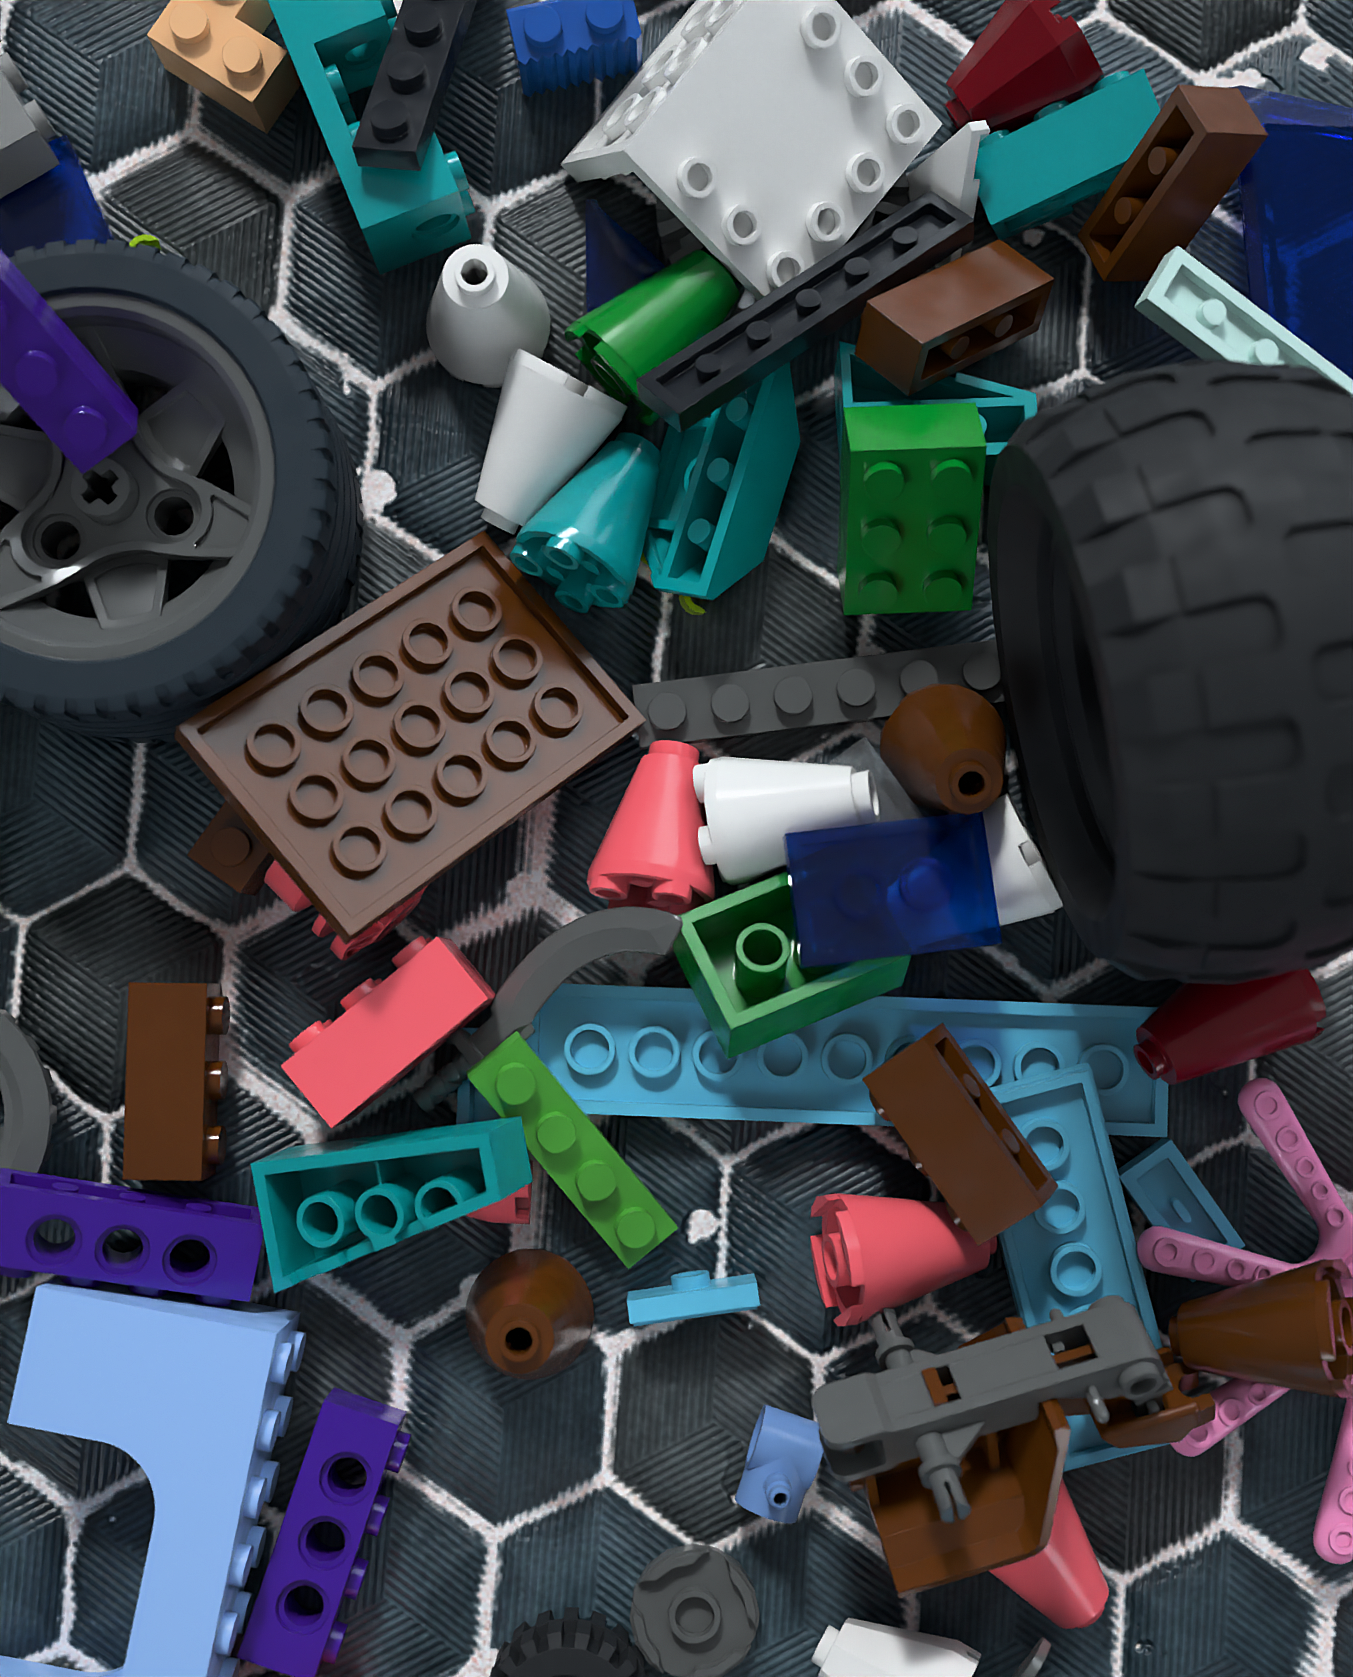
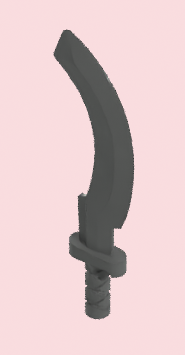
[413,906,683,1112]

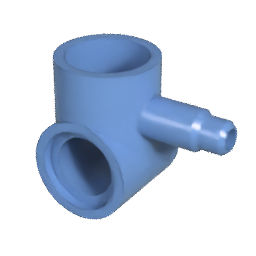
[735,1404,823,1523]

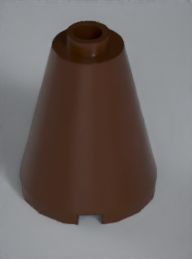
[879,684,1007,814]
[466,1249,594,1379]
[1168,1259,1353,1399]

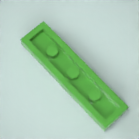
[466,1031,678,1269]

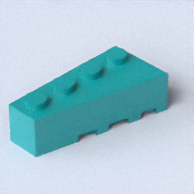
[251,1116,533,1293]

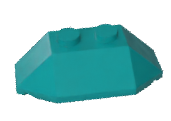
[643,362,800,600]

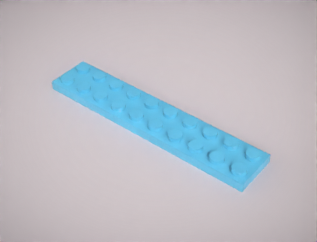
[526,983,1169,1137]

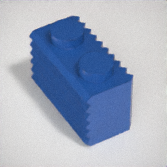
[506,0,642,98]

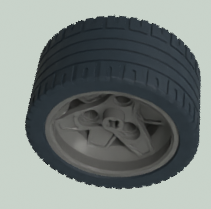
[0,239,363,743]

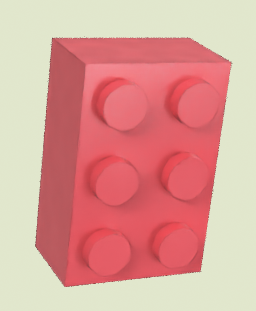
[281,935,496,1128]

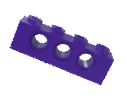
[0,1168,264,1306]
[237,1387,411,1677]

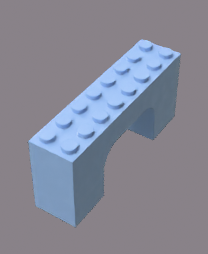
[0,1275,306,1677]

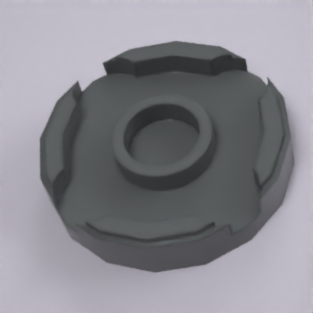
[630,1543,760,1677]

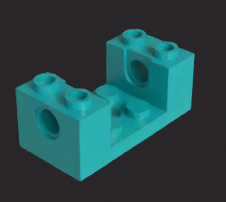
[268,0,476,275]

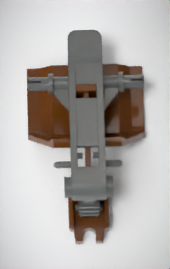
[812,1295,1216,1598]

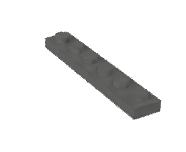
[632,639,1006,750]

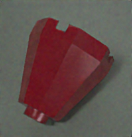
[943,0,1104,134]

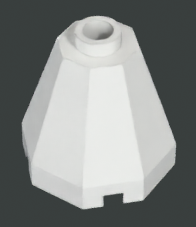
[811,1618,981,1677]

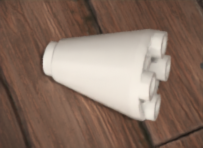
[693,757,880,886]

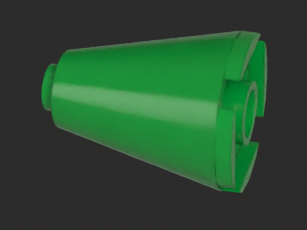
[564,249,740,427]

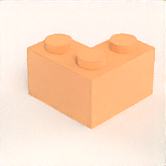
[147,0,301,134]

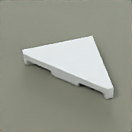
[907,120,990,268]

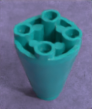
[510,432,662,613]

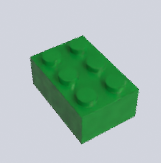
[837,402,987,615]
[673,845,912,1059]

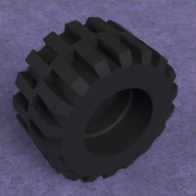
[490,1607,650,1677]

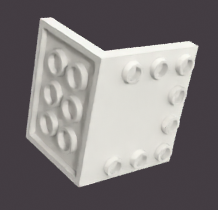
[560,0,942,301]

